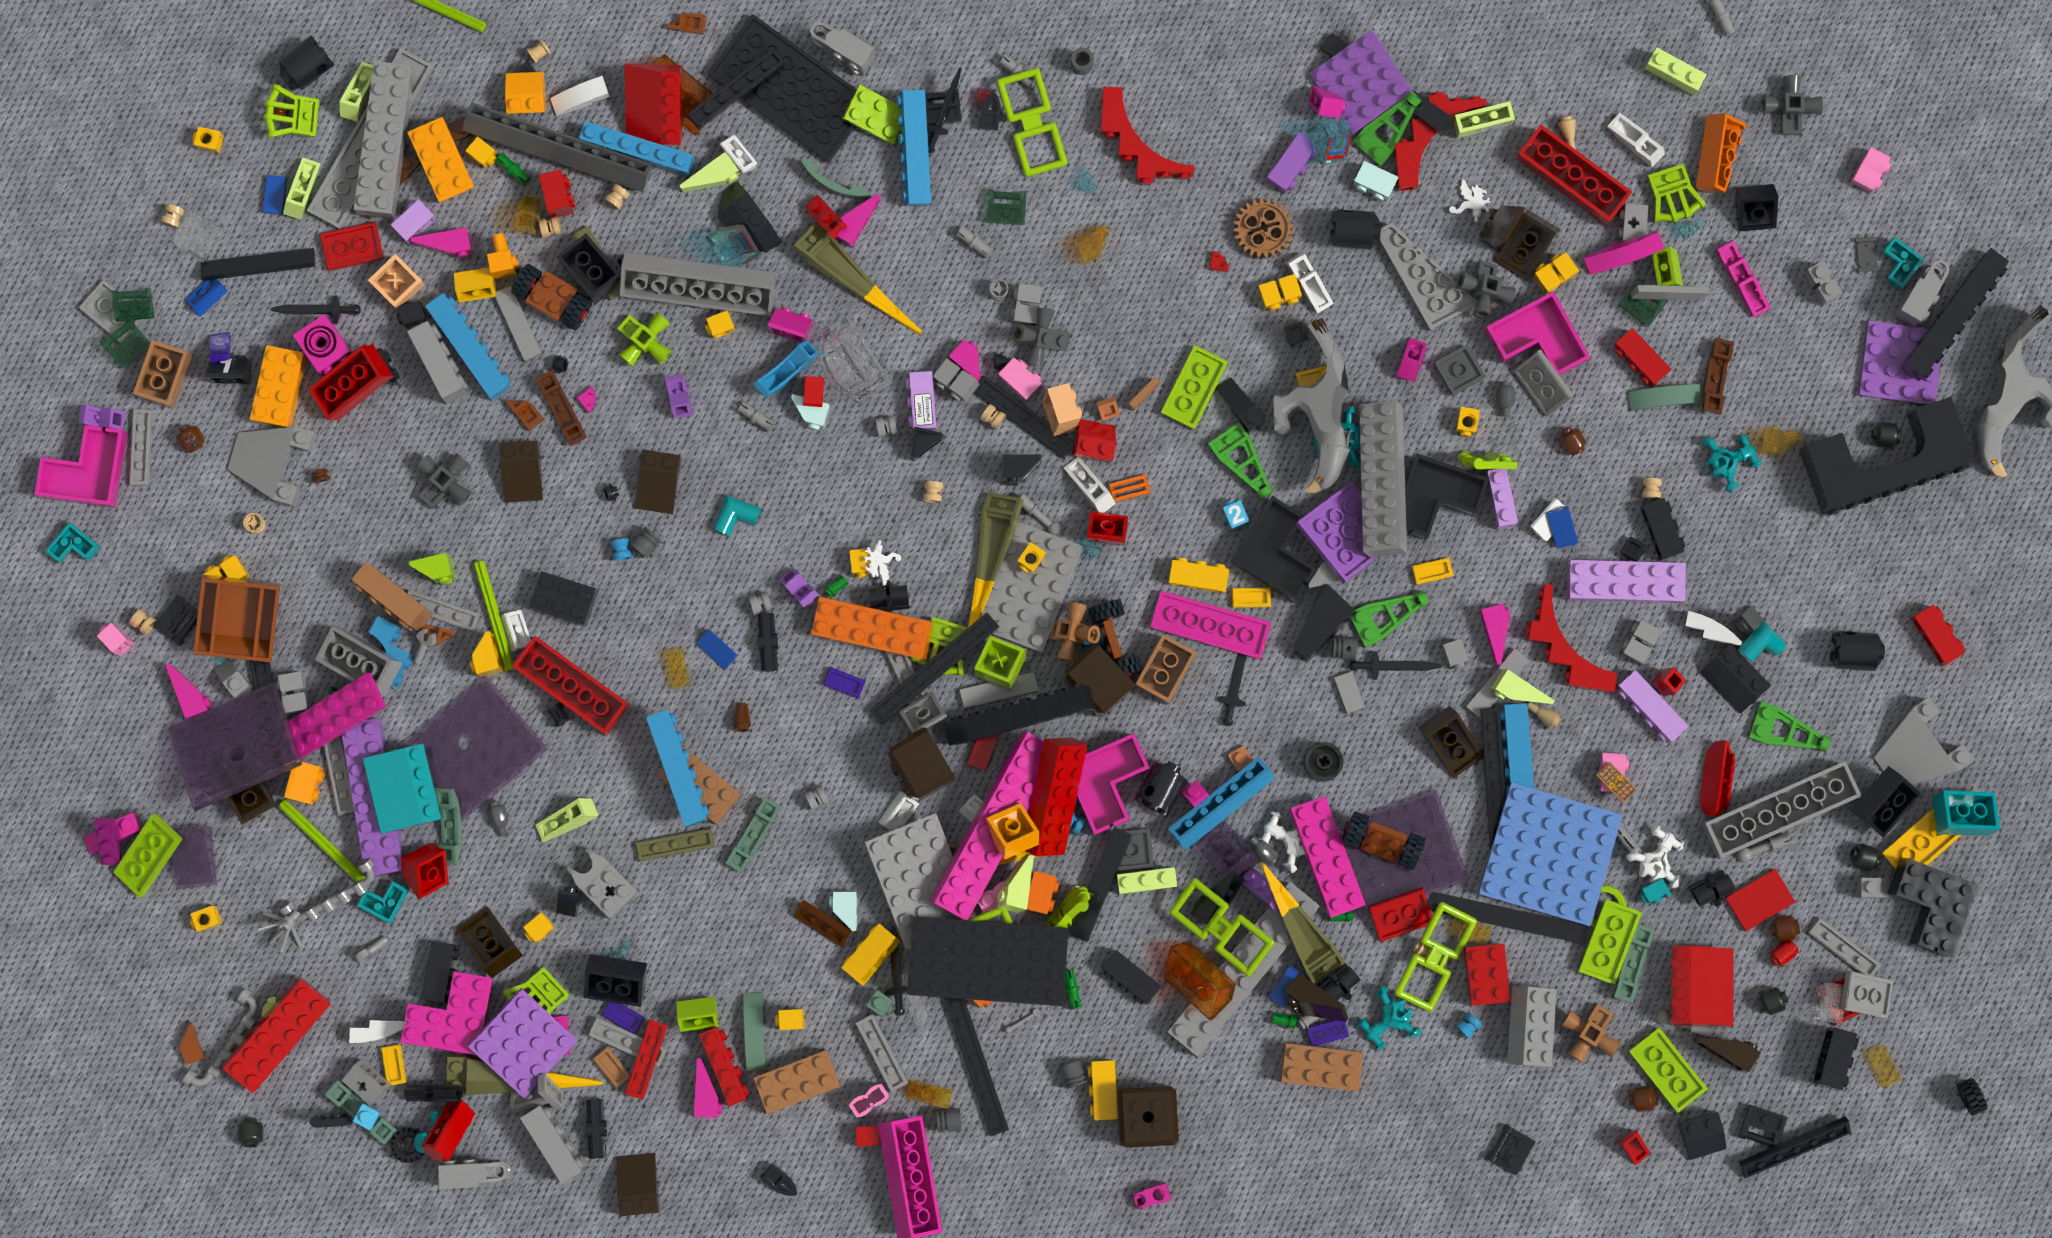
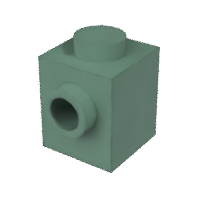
[866,990,894,1017]

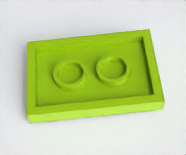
[842,84,901,145]

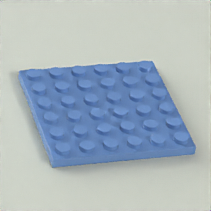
[1478,782,1623,926]

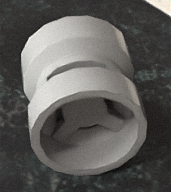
[990,279,1009,301]
[875,415,898,437]
[749,592,773,615]
[804,785,830,811]

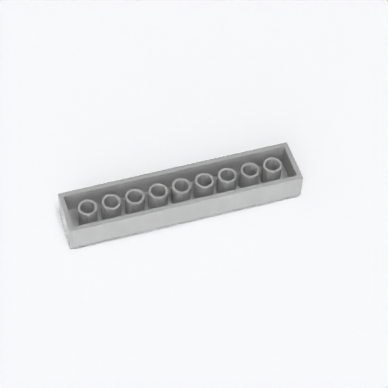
[1167,882,1320,1057]

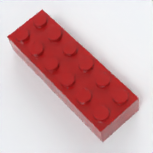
[1515,124,1632,226]
[512,636,630,736]
[1025,737,1087,857]
[222,976,331,1093]

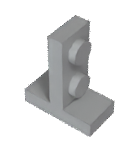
[510,1074,563,1113]

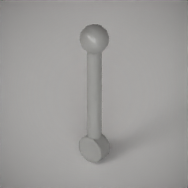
[1005,1009,1040,1034]

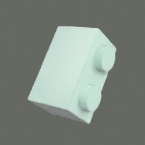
[1353,161,1398,201]

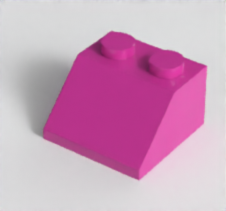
[768,307,813,343]

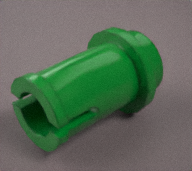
[824,575,849,598]
[1330,910,1353,923]
[1272,1012,1297,1030]

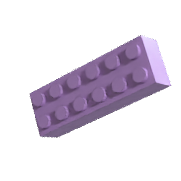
[1567,560,1686,604]

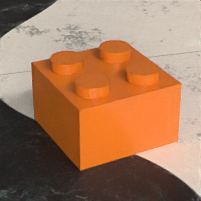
[1027,871,1059,916]

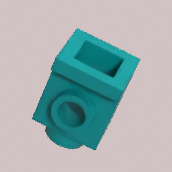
[1639,878,1672,905]

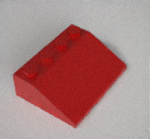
[624,63,683,145]
[1671,946,1734,1027]

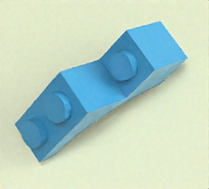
[753,340,820,398]
[369,616,413,689]

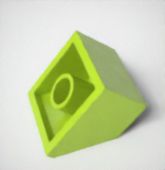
[409,553,457,586]

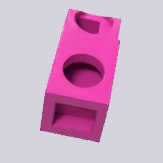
[1132,1183,1171,1209]

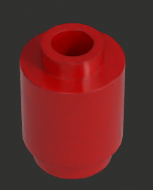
[1769,940,1799,967]

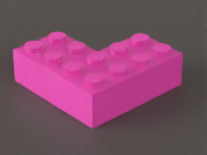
[1484,291,1590,376]
[34,425,128,508]
[1077,733,1150,836]
[400,972,493,1056]

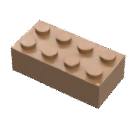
[351,562,433,632]
[657,746,742,825]
[1280,1043,1363,1092]
[754,1050,841,1114]

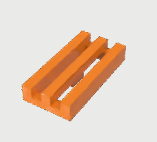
[1109,474,1151,503]

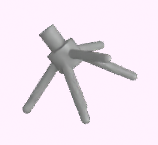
[256,910,302,953]

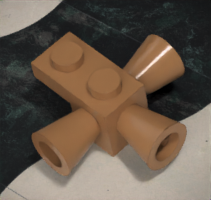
[1049,602,1100,663]
[1561,1004,1621,1064]

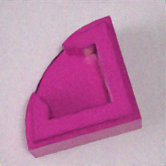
[577,386,596,413]

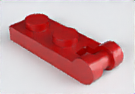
[804,194,848,240]

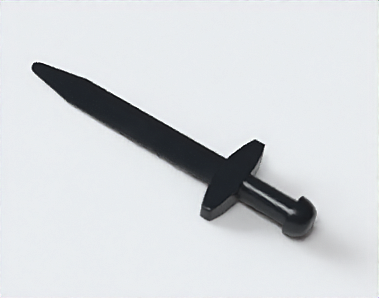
[927,68,962,153]
[271,295,361,324]
[1350,651,1441,680]
[1218,653,1246,727]
[885,925,908,1016]

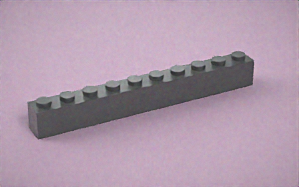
[462,102,652,192]

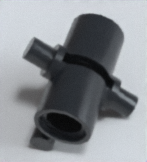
[868,580,910,612]
[1688,870,1735,907]
[1318,963,1361,1000]

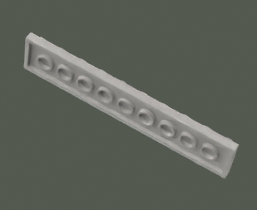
[307,48,434,229]

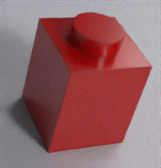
[1651,667,1687,696]
[856,1126,881,1146]

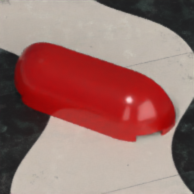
[1700,740,1735,817]

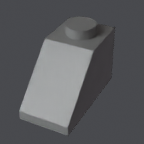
[1307,561,1342,590]
[215,658,254,700]
[1857,878,1896,899]

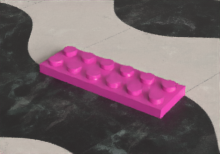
[1150,591,1271,660]
[280,673,386,760]
[1289,796,1366,918]

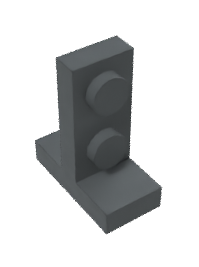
[1726,606,1764,640]

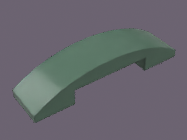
[801,158,871,200]
[1628,384,1704,411]
[435,787,462,865]
[726,797,782,873]
[1614,924,1655,1003]
[743,993,766,1071]
[325,1080,397,1145]

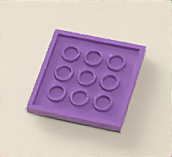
[1310,29,1413,136]
[1858,320,1941,405]
[1295,481,1378,584]
[467,988,578,1098]

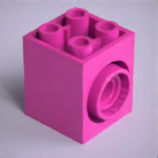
[293,314,353,377]

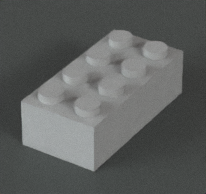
[407,321,468,404]
[315,626,403,697]
[1507,986,1557,1067]
[520,1105,586,1185]

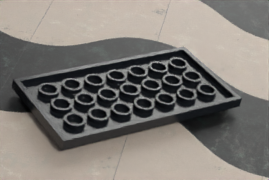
[707,14,856,163]
[907,917,1069,1007]

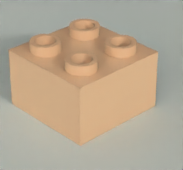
[368,254,425,311]
[1042,383,1082,436]

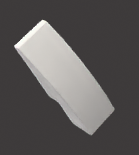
[550,76,610,116]
[1607,113,1665,167]
[1285,253,1334,313]
[1685,611,1742,647]
[349,1020,408,1043]

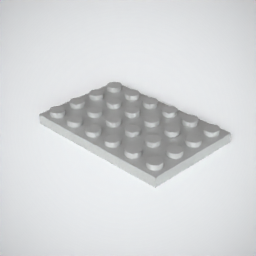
[980,522,1084,654]
[863,812,976,950]

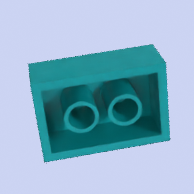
[1932,790,2000,836]

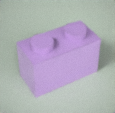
[391,199,436,244]

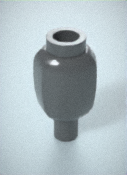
[1496,382,1515,417]
[487,801,508,837]
[1248,835,1277,866]

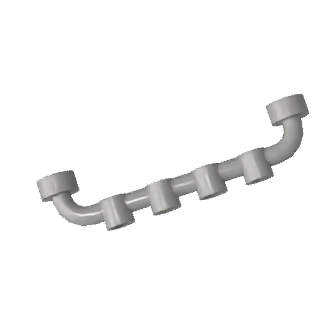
[278,857,374,922]
[182,988,257,1086]

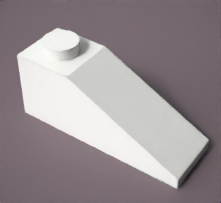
[1064,457,1116,513]

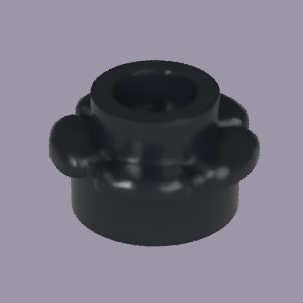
[994,352,1006,371]
[552,355,568,374]
[603,483,619,502]

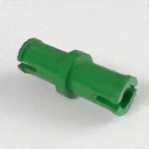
[495,153,531,186]
[1064,969,1082,1010]

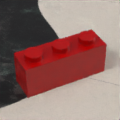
[1613,328,1671,387]
[1911,604,1965,666]
[421,1100,475,1162]

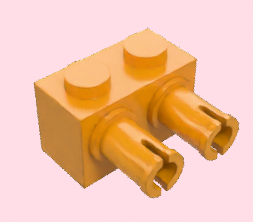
[487,233,520,280]

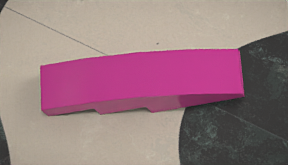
[1583,230,1665,275]
[1715,240,1771,317]

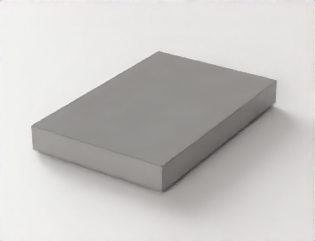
[78,279,147,344]
[1513,349,1574,417]
[1840,971,1893,1019]

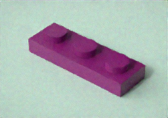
[94,818,122,866]

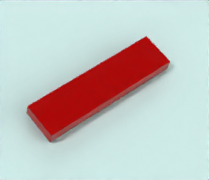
[625,1019,668,1100]

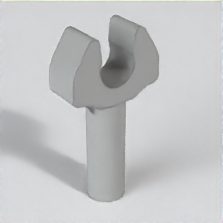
[413,628,437,664]
[355,936,389,964]

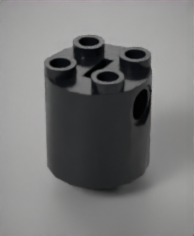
[278,35,334,90]
[1329,209,1381,250]
[1830,631,1885,671]
[1134,761,1188,818]

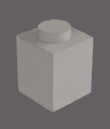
[1441,639,1469,670]

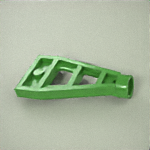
[1353,91,1422,166]
[1208,422,1273,500]
[1351,590,1429,648]
[1748,701,1831,752]

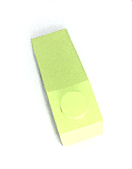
[339,62,373,122]
[679,152,740,192]
[283,157,320,220]
[1491,669,1554,704]
[536,798,599,842]
[997,854,1034,913]

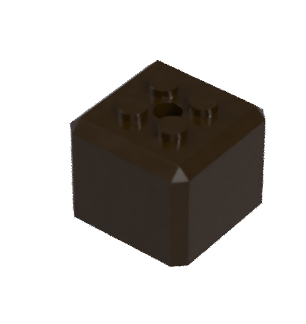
[1064,643,1135,717]
[888,727,956,801]
[1117,1086,1179,1148]

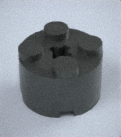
[1303,742,1344,782]

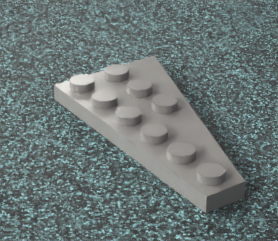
[1379,222,1477,331]

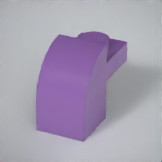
[665,373,693,419]
[79,405,125,430]
[779,567,818,607]

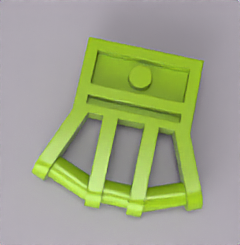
[263,84,319,138]
[1647,164,1706,223]
[1458,450,1517,469]
[911,617,968,677]
[1045,886,1090,928]
[502,967,570,1014]

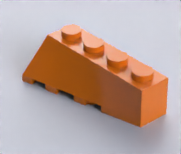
[1696,113,1747,193]

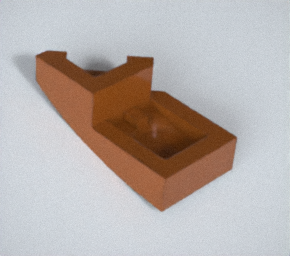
[667,13,707,35]
[506,399,545,431]
[416,624,456,646]
[179,1022,205,1065]

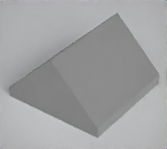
[899,692,947,735]

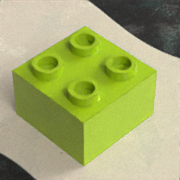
[974,636,1027,691]

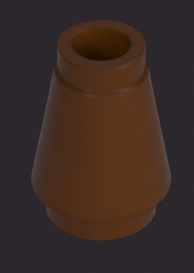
[732,703,751,732]

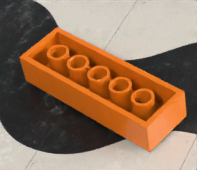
[811,597,934,659]

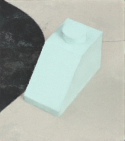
[791,394,830,430]
[829,892,857,931]

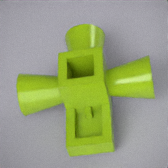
[617,312,672,367]

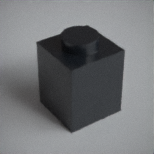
[396,300,428,328]

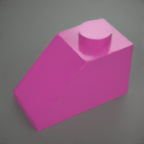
[1308,85,1345,119]
[1396,338,1427,382]
[949,340,980,383]

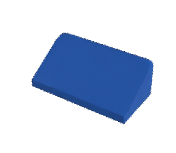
[185,279,228,316]
[1547,506,1578,548]
[697,629,738,670]

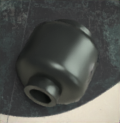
[1871,422,1901,448]
[1850,843,1881,871]
[1758,987,1789,1015]
[238,1118,263,1148]

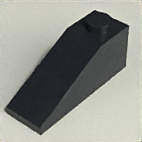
[1216,378,1265,435]
[1190,872,1244,925]

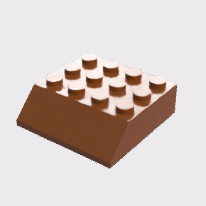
[193,575,281,663]

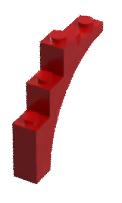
[1101,86,1194,185]
[1394,92,1487,191]
[1524,584,1617,694]

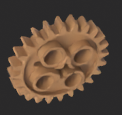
[1233,198,1295,260]

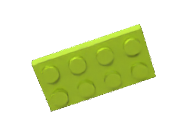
[1160,345,1228,430]
[113,814,182,898]
[1578,899,1642,985]
[1628,1027,1708,1113]

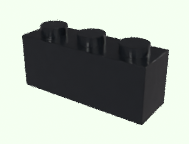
[1640,498,1685,561]
[421,941,459,1003]
[1102,950,1162,1005]

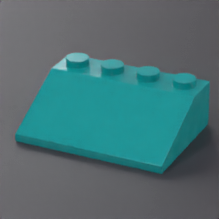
[362,744,441,834]

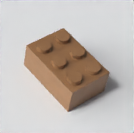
[133,340,193,409]
[1135,634,1197,704]

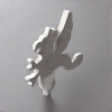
[1449,180,1491,222]
[863,540,901,586]

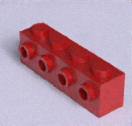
[699,1027,750,1107]

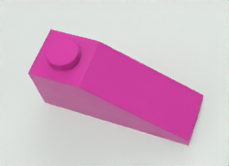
[836,194,881,248]
[410,227,473,258]
[1479,603,1510,666]
[165,664,212,720]
[84,812,143,855]
[694,1058,723,1118]

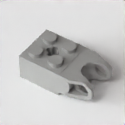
[810,22,876,76]
[1893,259,1949,327]
[567,847,639,919]
[438,1159,511,1189]

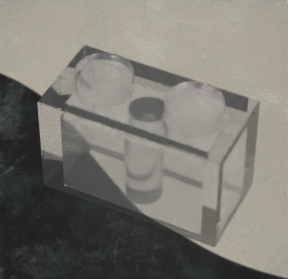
[1813,982,1844,1024]

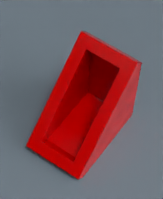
[802,376,825,407]
[1616,1129,1651,1165]

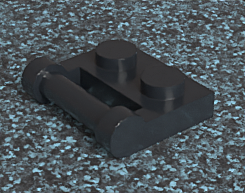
[925,89,962,125]
[153,595,198,646]
[1738,1104,1787,1148]
[310,1114,352,1128]
[1486,1124,1536,1175]

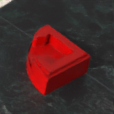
[1209,251,1229,272]

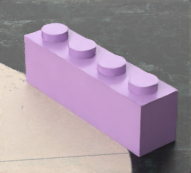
[1616,670,1689,743]

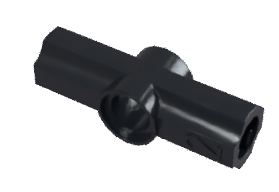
[757,613,778,672]
[404,1084,463,1102]
[585,1099,607,1159]

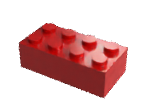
[308,345,393,421]

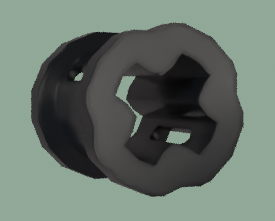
[546,703,571,728]

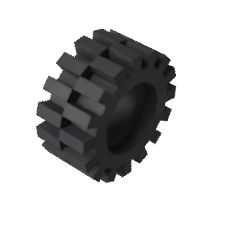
[1956,1077,1988,1116]
[390,1127,425,1163]

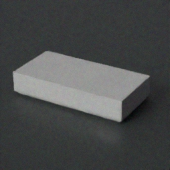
[1334,671,1365,714]

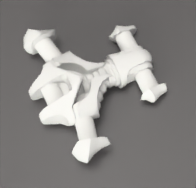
[1258,811,1305,873]
[1626,825,1684,888]

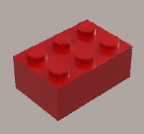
[1463,944,1511,1006]

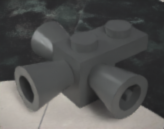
[1762,75,1823,135]
[1456,260,1516,318]
[1012,307,1070,367]
[416,453,472,509]

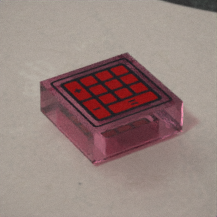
[973,86,995,108]

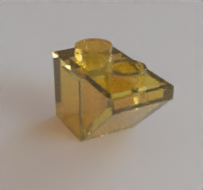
[514,196,541,235]
[1074,225,1110,265]
[1759,426,1804,457]
[906,1080,953,1109]

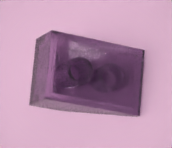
[1194,820,1260,879]
[172,826,217,889]

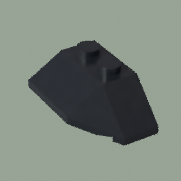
[717,181,782,253]

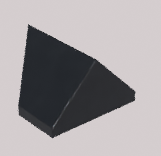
[911,426,944,461]

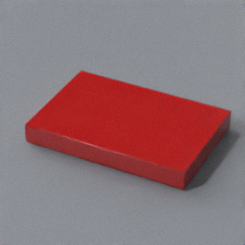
[320,222,384,272]
[1725,869,1795,931]
[1368,887,1432,942]

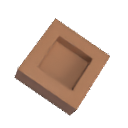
[1096,396,1120,421]
[1227,745,1253,772]

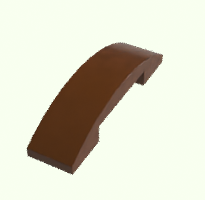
[1702,338,1734,415]
[535,370,587,446]

